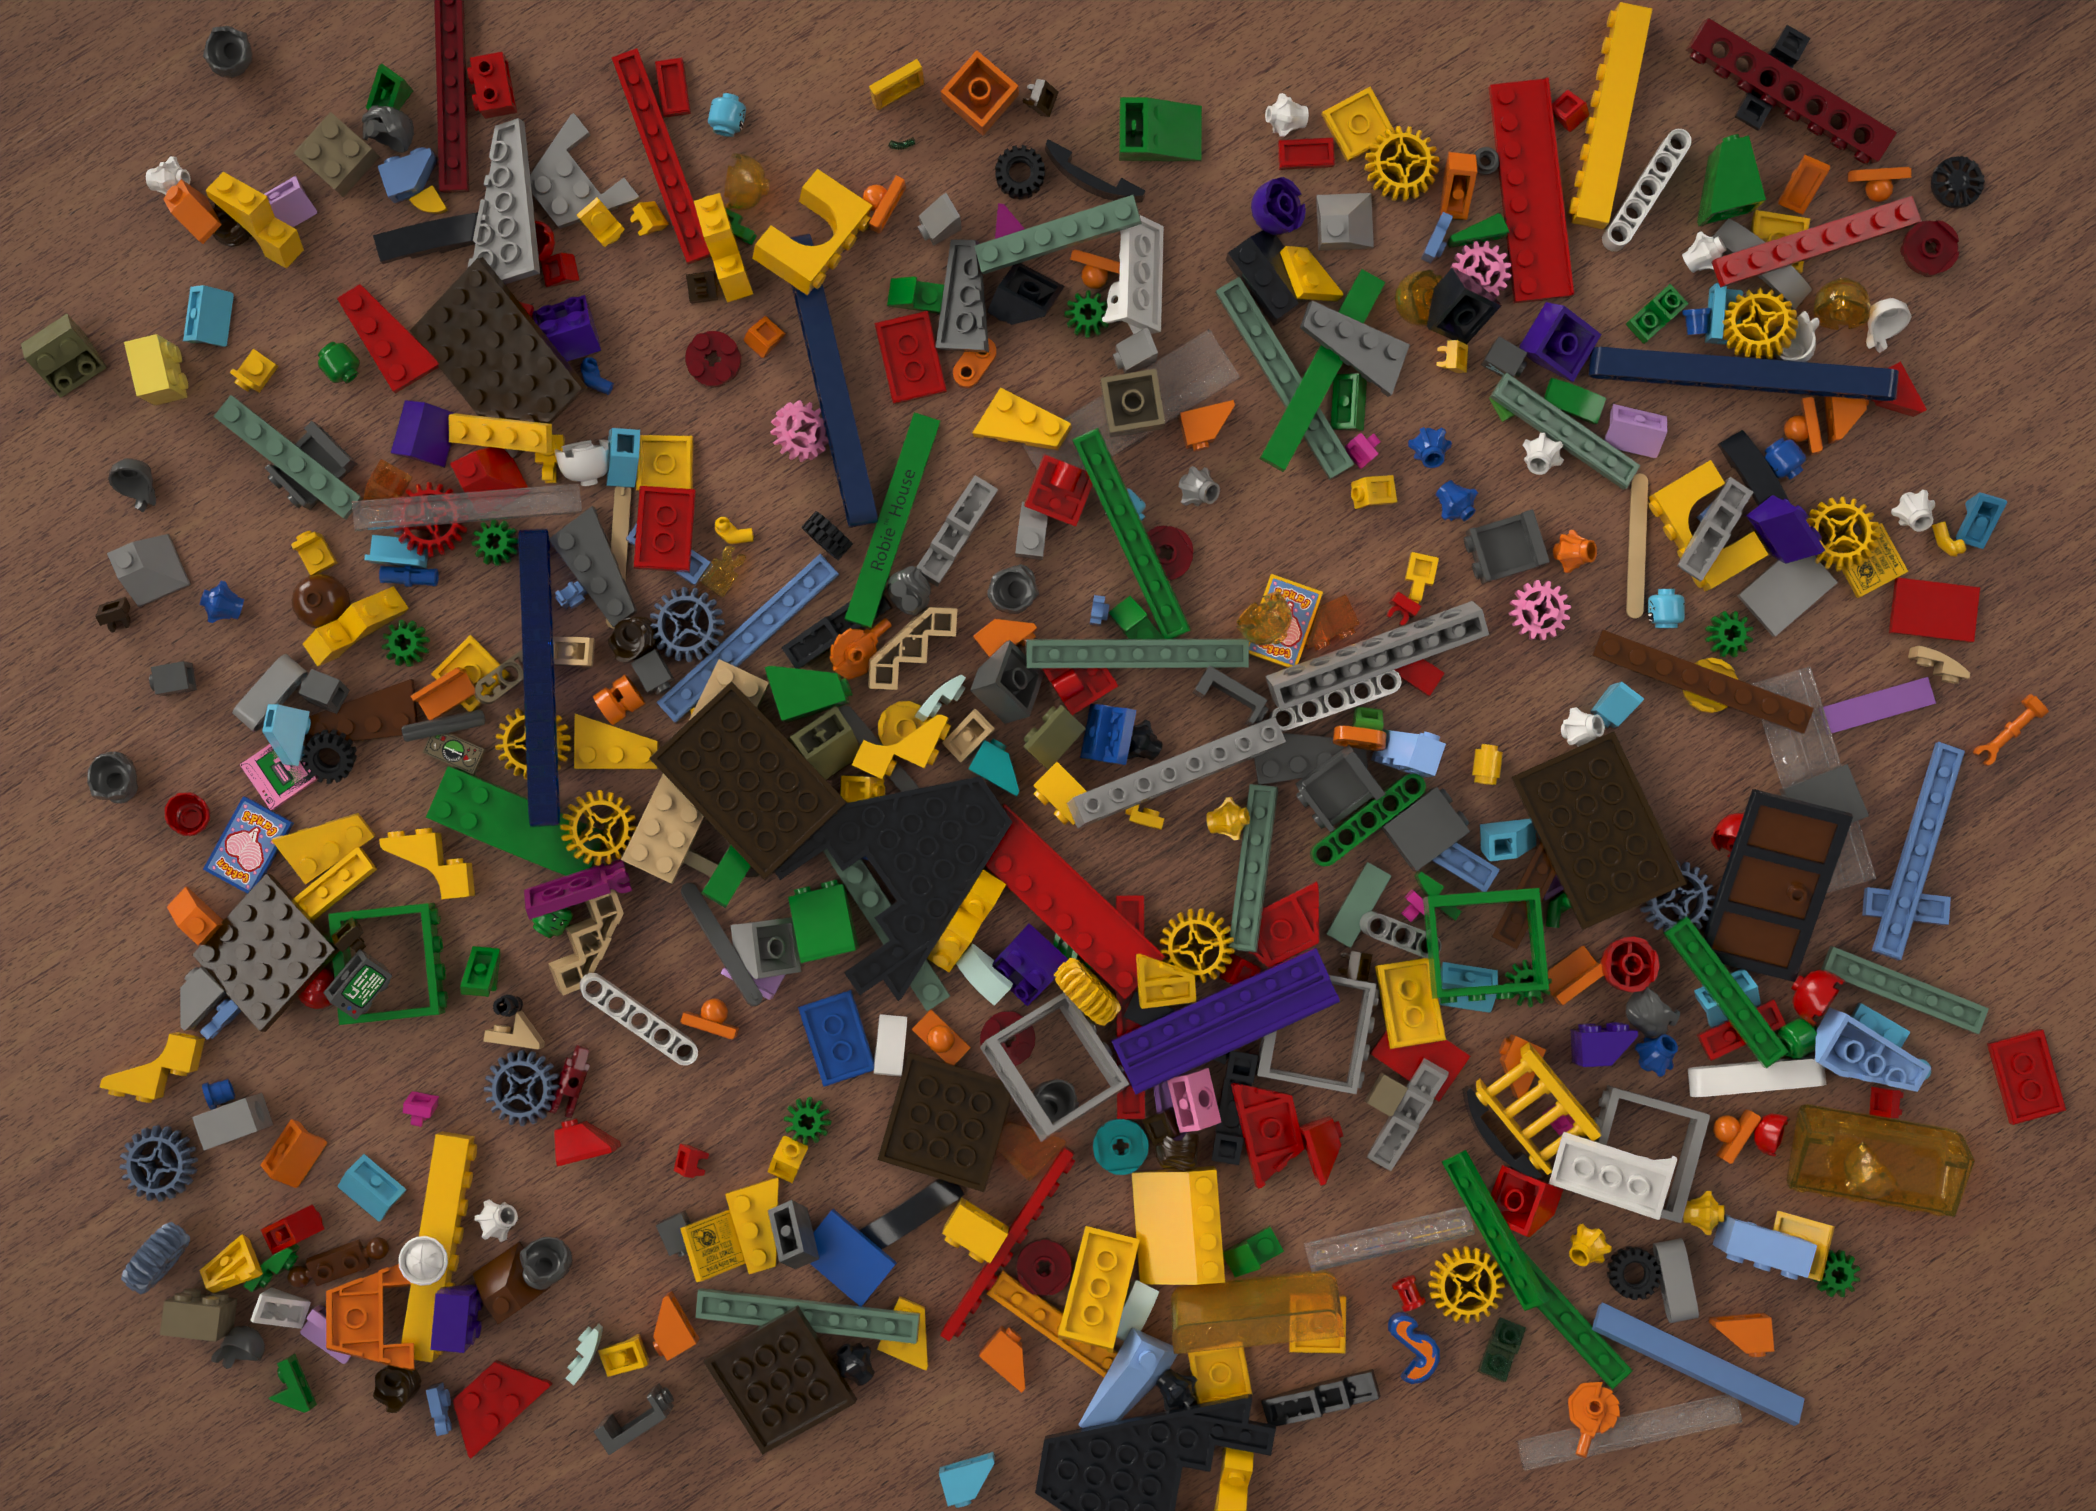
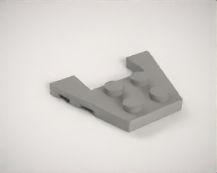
[530,113,641,229]

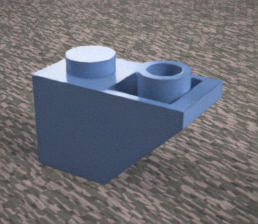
[378,147,438,203]

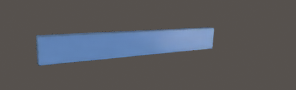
[657,554,839,723]
[1872,742,1965,960]
[1592,1302,1805,1426]

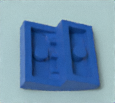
[1080,704,1137,765]

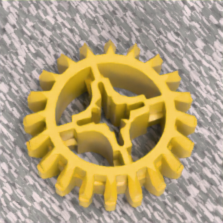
[1364,126,1439,202]
[1722,287,1798,360]
[1806,496,1880,572]
[495,705,571,780]
[560,790,637,866]
[1160,908,1235,983]
[1054,958,1121,1026]
[1428,1246,1505,1323]

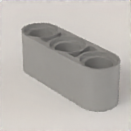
[232,654,308,732]
[1360,911,1442,958]
[1653,1238,1699,1323]

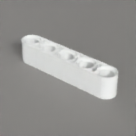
[1602,129,1691,251]
[1269,670,1401,732]
[580,973,698,1065]
[1688,1056,1827,1097]

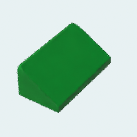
[1331,373,1367,431]

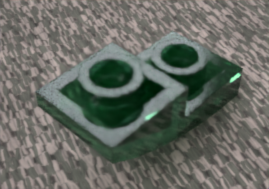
[1477,1317,1526,1382]

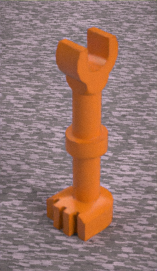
[1973,694,2049,766]

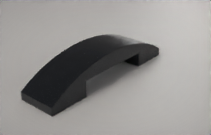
[1734,25,1811,131]
[1045,139,1146,203]
[1718,430,1790,506]
[1211,1051,1258,1165]
[1462,1086,1542,1179]
[859,1179,965,1249]

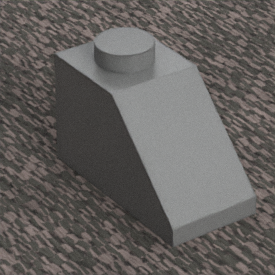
[917,193,962,246]
[1112,327,1158,374]
[1015,502,1048,560]
[180,967,227,1031]

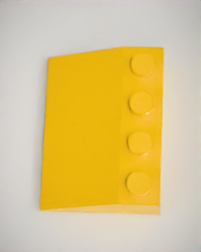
[1131,1166,1225,1285]

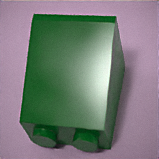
[1697,134,1766,227]
[764,666,853,723]
[788,880,860,963]

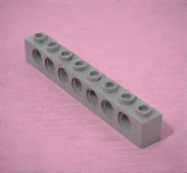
[1265,601,1489,711]
[1067,717,1286,829]

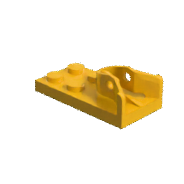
[1058,1226,1140,1353]

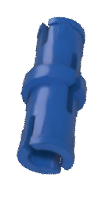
[379,566,439,587]

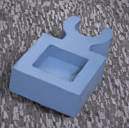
[1421,212,1453,264]
[555,581,588,609]
[1090,595,1109,626]
[200,998,241,1040]
[426,1382,452,1436]

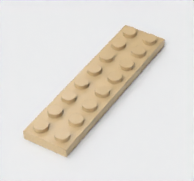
[621,659,770,884]

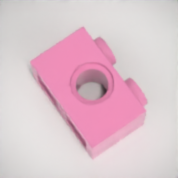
[1167,1068,1221,1133]

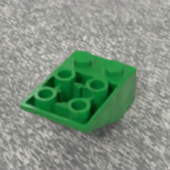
[1119,97,1202,161]

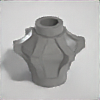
[1178,466,1220,507]

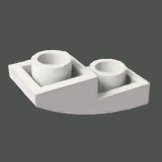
[873,1014,907,1077]

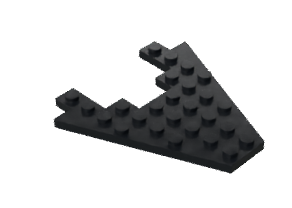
[775,776,1012,1001]
[1035,1394,1276,1511]

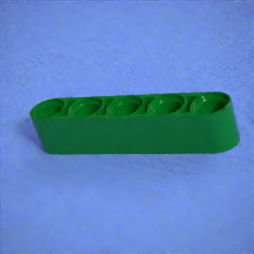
[1310,774,1426,867]

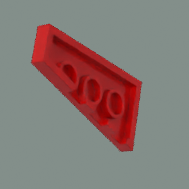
[337,284,439,394]

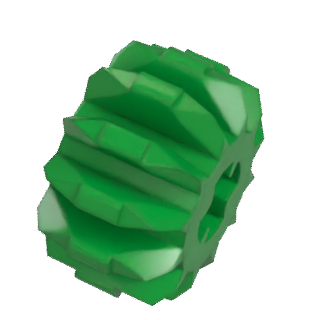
[1064,290,1109,339]
[472,519,520,567]
[1705,611,1753,658]
[381,620,430,667]
[1504,960,1552,1007]
[784,1096,832,1145]
[1812,1249,1861,1297]

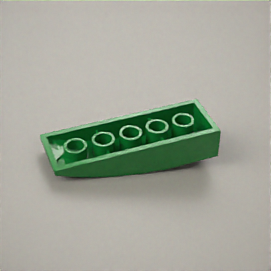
[425,766,604,876]

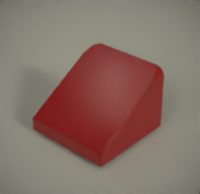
[1552,90,1589,132]
[541,252,579,287]
[1219,953,1262,985]

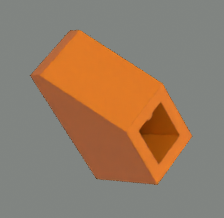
[973,619,1037,658]

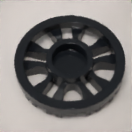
[1931,156,1985,209]

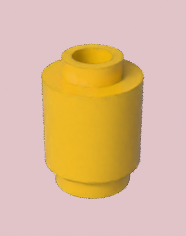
[1472,744,1503,785]

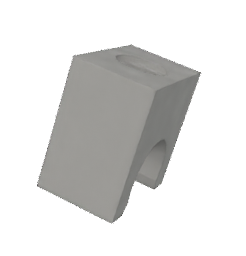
[192,1093,273,1150]

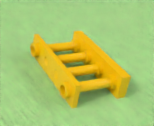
[1475,1042,1602,1175]

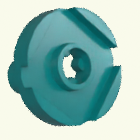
[1093,1118,1149,1175]

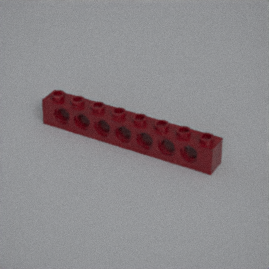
[1685,18,1897,165]

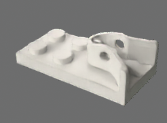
[1102,215,1164,334]
[1549,1132,1677,1220]

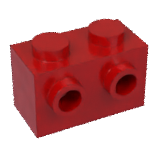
[467,52,517,119]

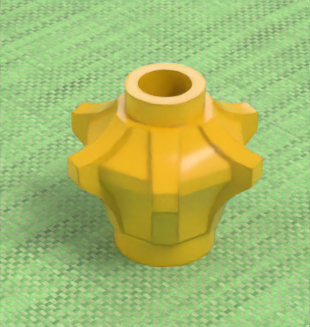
[1206,797,1250,840]
[1683,1191,1725,1235]
[1569,1224,1612,1266]

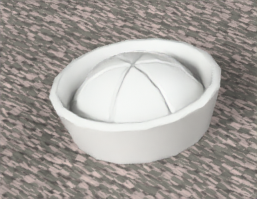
[399,1236,448,1286]

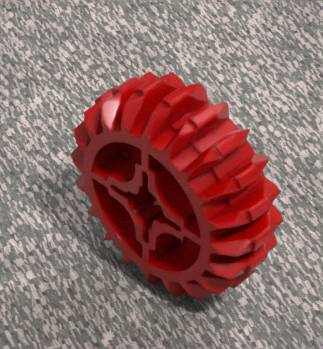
[392,482,469,557]

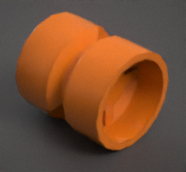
[593,674,646,725]

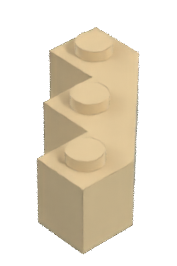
[868,606,957,690]
[548,889,624,996]

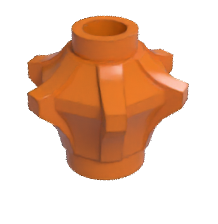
[1553,530,1597,573]

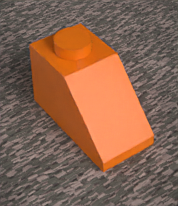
[1440,152,1477,220]
[163,179,222,244]
[1824,396,1869,444]
[1178,400,1235,451]
[167,887,223,946]
[1499,1034,1546,1099]
[653,1291,700,1361]
[1709,1313,1774,1357]
[979,1326,1025,1393]

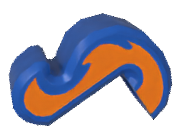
[1388,1312,1440,1384]

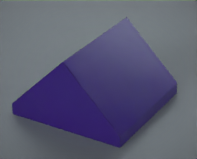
[391,400,454,468]

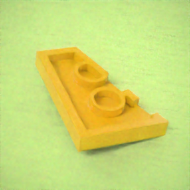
[574,714,659,769]
[271,813,375,885]
[725,1177,779,1274]

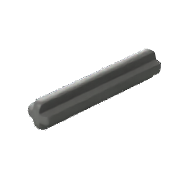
[401,709,485,742]

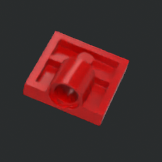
[1024,454,1093,527]
[1042,668,1118,716]

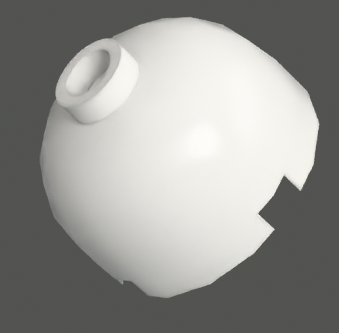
[555,439,610,486]

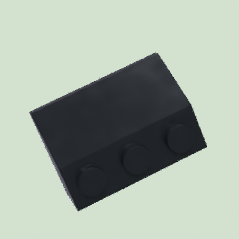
[1226,231,1309,326]

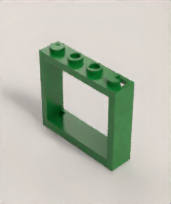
[1423,888,1549,1004]
[328,903,448,1025]

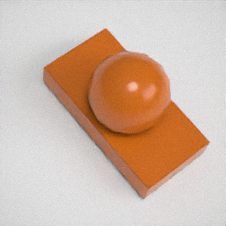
[1778,155,1830,215]
[1848,167,1911,202]
[862,175,906,234]
[1070,249,1120,289]
[1784,397,1823,456]
[680,998,739,1040]
[912,1009,971,1065]
[1713,1109,1761,1164]

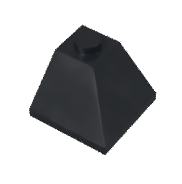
[987,263,1065,325]
[1427,268,1502,345]

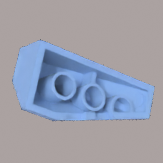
[1815,1008,1931,1092]
[1078,1328,1180,1428]

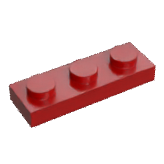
[1697,999,1786,1061]

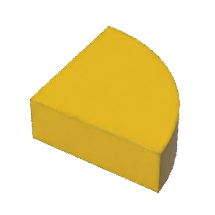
[409,185,448,214]

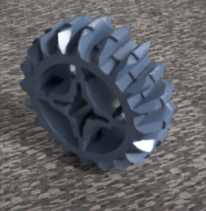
[650,587,725,662]
[1640,861,1715,932]
[484,1050,559,1126]
[119,1125,198,1202]
[121,1222,190,1295]

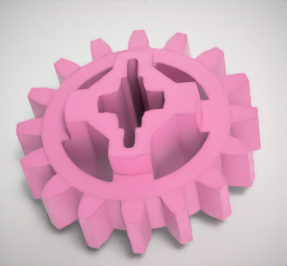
[1450,241,1511,298]
[770,400,828,462]
[1509,580,1571,641]

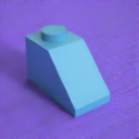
[1590,682,1644,728]
[939,1452,995,1508]

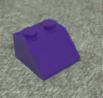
[1519,302,1602,382]

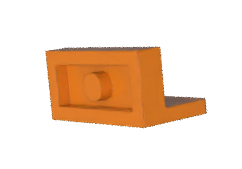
[410,667,475,720]
[1548,946,1604,1005]
[260,1119,327,1188]

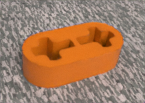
[1333,726,1387,751]

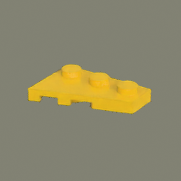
[972,387,1072,450]

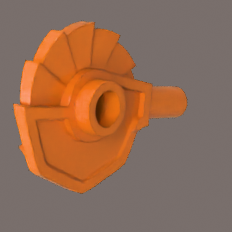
[829,618,892,679]
[1568,1382,1620,1458]

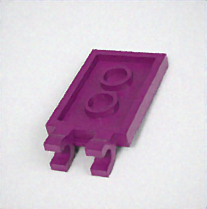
[524,858,632,920]

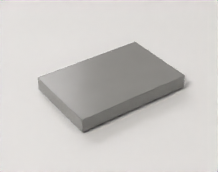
[1737,556,1838,637]

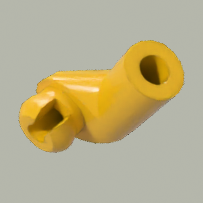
[715,517,754,544]
[1932,521,1966,557]

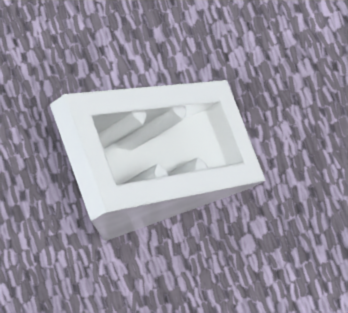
[250,1287,311,1329]

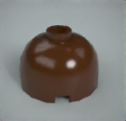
[291,574,350,628]

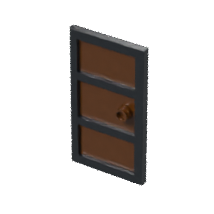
[1703,789,1853,982]

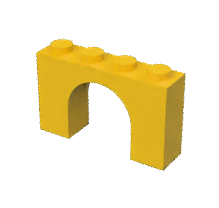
[752,169,872,295]
[1648,460,1769,591]

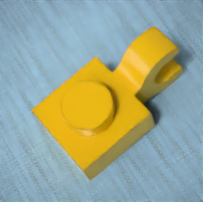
[535,435,565,483]
[1405,552,1439,604]

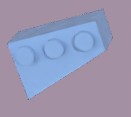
[1371,729,1446,778]
[1713,1214,1817,1280]

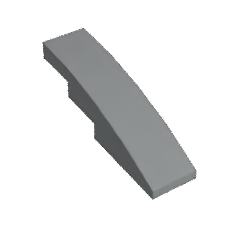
[917,475,998,587]
[1677,477,1753,582]
[1367,1058,1449,1171]

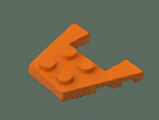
[326,1264,415,1371]

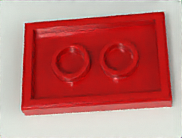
[874,311,947,405]
[634,486,696,573]
[1889,577,1980,643]
[1369,1029,1471,1102]
[1987,1029,2066,1125]

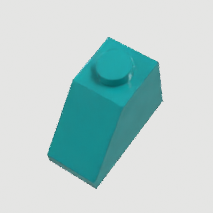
[968,738,1020,796]

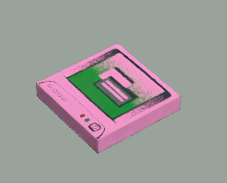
[240,744,318,810]

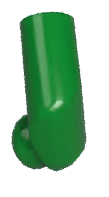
[1545,892,1572,928]

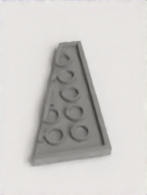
[468,118,540,285]

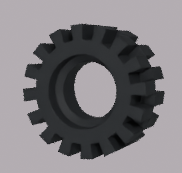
[995,145,1045,199]
[801,511,853,561]
[302,729,357,784]
[1607,1246,1662,1300]

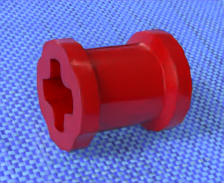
[1392,1275,1426,1312]

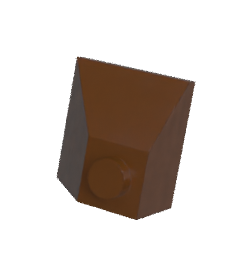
[473,1241,551,1324]

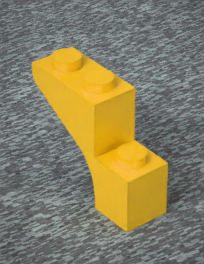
[205,172,304,269]
[694,193,753,303]
[303,586,409,667]
[852,715,951,780]
[379,828,475,899]
[927,870,1006,972]
[99,1032,205,1103]
[1214,1447,1254,1511]

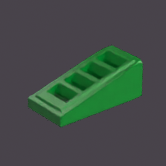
[1447,213,1509,248]

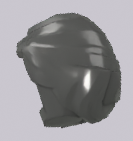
[203,26,252,78]
[362,105,414,153]
[987,564,1039,614]
[887,566,931,615]
[87,752,138,804]
[1626,987,1680,1038]
[1033,1079,1079,1133]
[520,1237,573,1290]

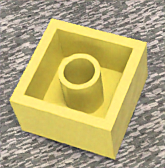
[124,334,189,406]

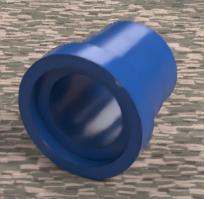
[1682,308,1711,335]
[202,1079,235,1110]

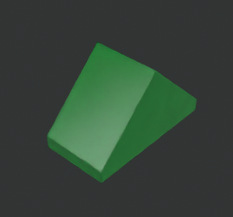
[366,64,414,110]

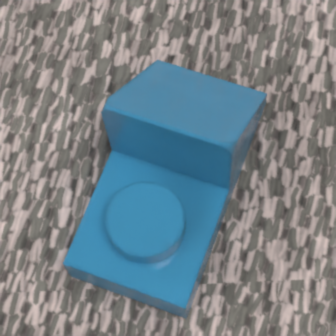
[1956,492,2007,549]

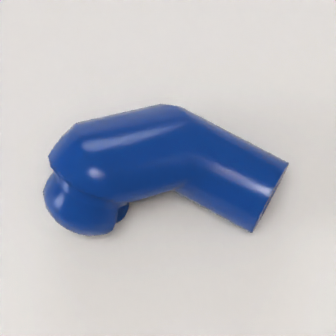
[580,357,614,395]

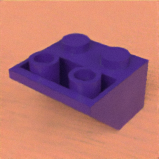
[533,295,601,361]
[1746,495,1825,564]
[992,923,1068,1006]
[1570,1022,1638,1067]
[430,1284,483,1353]

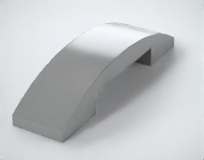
[1713,218,1812,310]

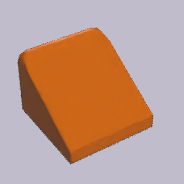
[744,315,786,358]

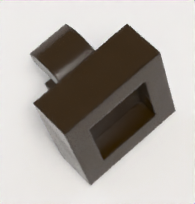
[1022,79,1059,117]
[686,271,718,304]
[95,597,131,633]
[331,917,366,953]
[1338,951,1373,982]

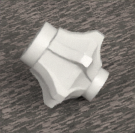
[1265,93,1309,137]
[146,156,191,195]
[1682,231,1727,273]
[1523,433,1564,475]
[1891,490,1935,532]
[1561,707,1605,747]
[475,1199,518,1242]

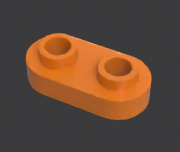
[953,338,997,388]

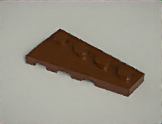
[305,679,418,745]

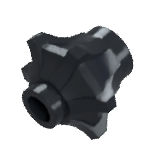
[1127,719,1163,761]
[836,1343,875,1386]
[1156,1369,1198,1411]

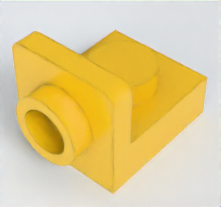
[577,197,625,247]
[230,349,279,393]
[1351,475,1397,509]
[291,531,337,575]
[840,775,885,803]
[1125,805,1165,830]
[767,1136,808,1184]

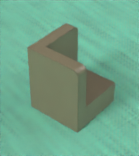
[1364,1072,1408,1116]

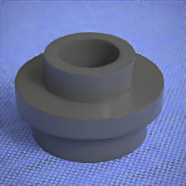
[1473,147,1499,175]

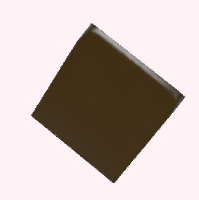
[1142,1107,1183,1146]

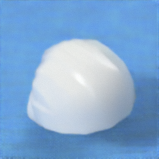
[1866,298,1912,353]
[1773,311,1820,362]

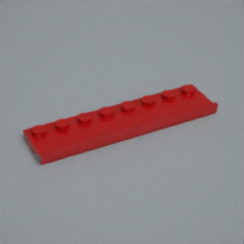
[1489,77,1574,304]
[985,803,1166,1000]

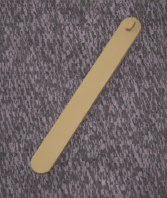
[1626,473,1648,619]
[606,486,632,629]

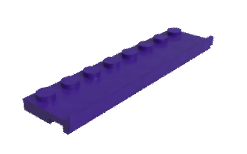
[1111,948,1340,1094]

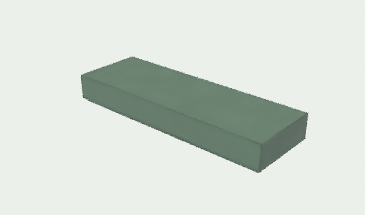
[1326,862,1391,948]

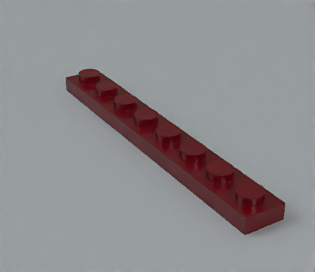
[434,0,469,193]

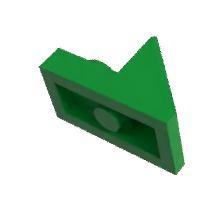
[887,276,944,314]
[1108,596,1164,639]
[460,946,501,997]
[1223,1226,1284,1278]
[268,1354,317,1413]

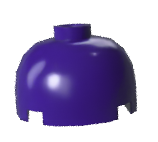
[1251,177,1306,235]

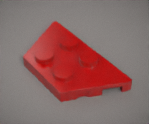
[1222,881,1319,968]
[1231,1083,1305,1189]
[453,1360,553,1459]

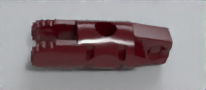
[548,1045,590,1118]

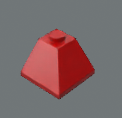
[450,447,530,517]
[1299,1116,1344,1186]
[554,1118,621,1167]
[1491,1165,1564,1237]

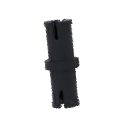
[493,995,523,1017]

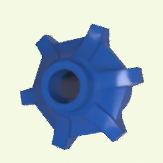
[1408,427,1452,468]
[1436,480,1478,521]
[199,580,244,623]
[1635,1034,1678,1077]

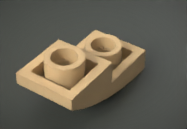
[1908,646,1970,684]

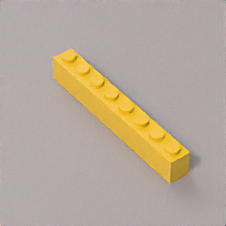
[1569,2,1652,229]
[401,1131,477,1362]

